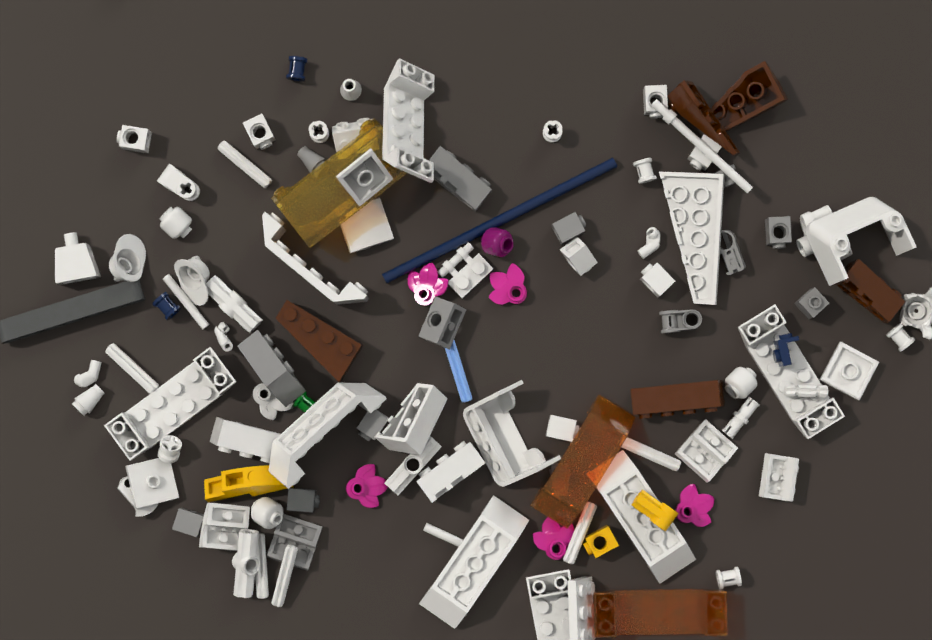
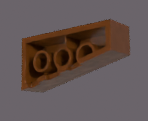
[276,300,363,383]
[630,380,725,419]

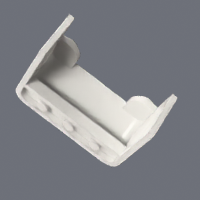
[805,197,916,286]
[463,380,561,487]

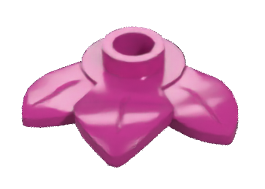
[408,263,449,306]
[489,263,527,305]
[346,464,388,508]
[675,484,714,527]
[533,516,574,560]

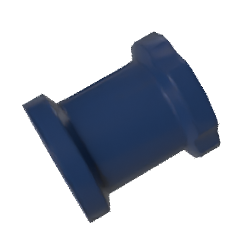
[286,56,307,81]
[152,292,181,321]

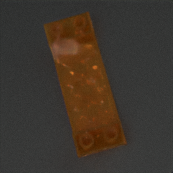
[530,394,636,529]
[594,589,728,637]

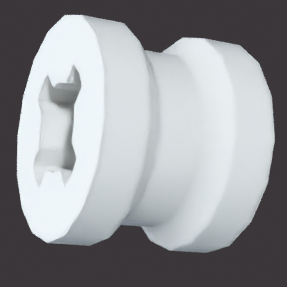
[158,435,182,463]

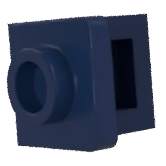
[773,333,799,367]

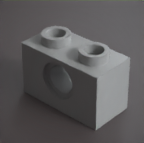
[418,296,466,350]

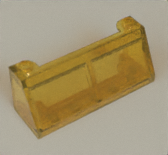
[271,119,407,248]

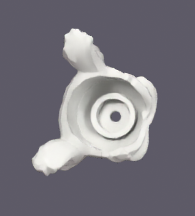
[900,287,932,339]

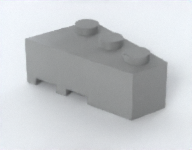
[429,146,492,212]
[238,330,306,407]

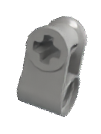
[659,310,702,334]

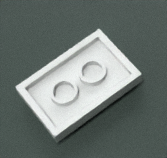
[568,576,597,640]

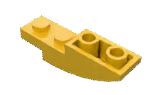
[204,465,293,503]

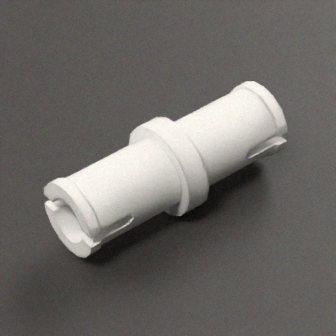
[722,397,760,439]

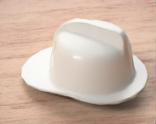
[109,234,146,282]
[174,256,210,306]

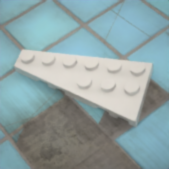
[659,171,725,305]

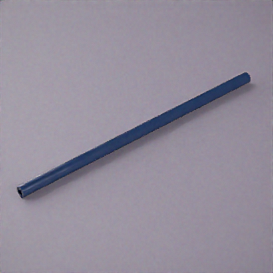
[382,157,617,284]

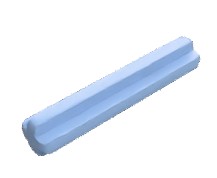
[445,340,472,403]

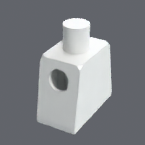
[55,232,101,285]

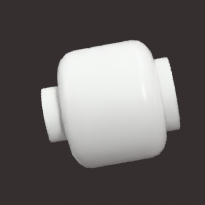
[159,207,192,239]
[725,367,757,399]
[251,497,284,529]

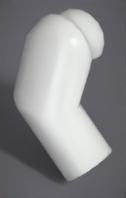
[637,227,660,259]
[214,322,233,352]
[74,360,102,387]

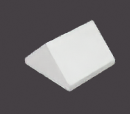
[336,148,393,207]

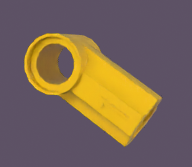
[631,490,678,532]

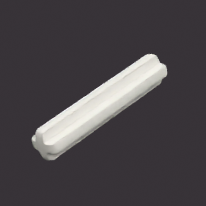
[217,141,272,188]
[105,343,159,394]
[619,436,681,471]
[563,502,597,564]
[255,533,269,599]
[271,545,298,607]

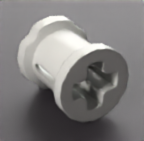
[543,120,563,143]
[308,121,329,143]
[633,158,657,184]
[886,323,915,352]
[716,567,742,590]

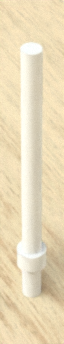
[651,99,753,193]

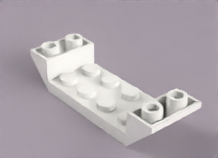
[382,58,435,183]
[262,212,369,305]
[738,304,845,439]
[104,347,237,461]
[269,383,387,489]
[587,450,696,584]
[419,495,529,629]
[526,569,571,640]

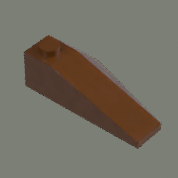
[704,61,788,138]
[667,80,740,155]

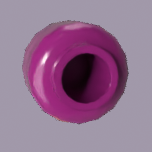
[481,227,514,257]

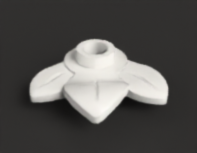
[252,383,293,420]

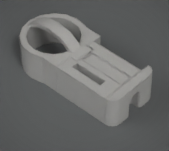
[720,230,746,275]

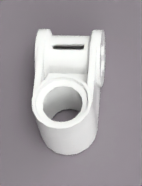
[157,163,200,201]

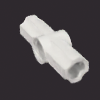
[206,275,263,333]
[384,436,442,496]
[232,529,261,598]

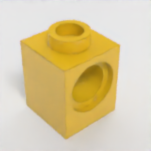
[583,525,619,558]

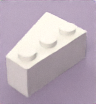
[375,383,448,455]
[210,417,280,463]
[416,441,485,503]

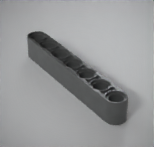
[0,280,145,344]

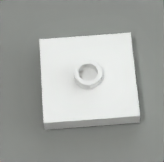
[819,342,879,401]
[125,458,179,509]

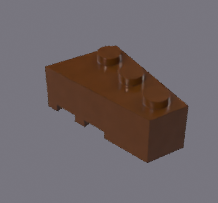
[835,259,905,323]

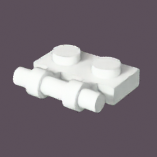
[437,242,493,299]

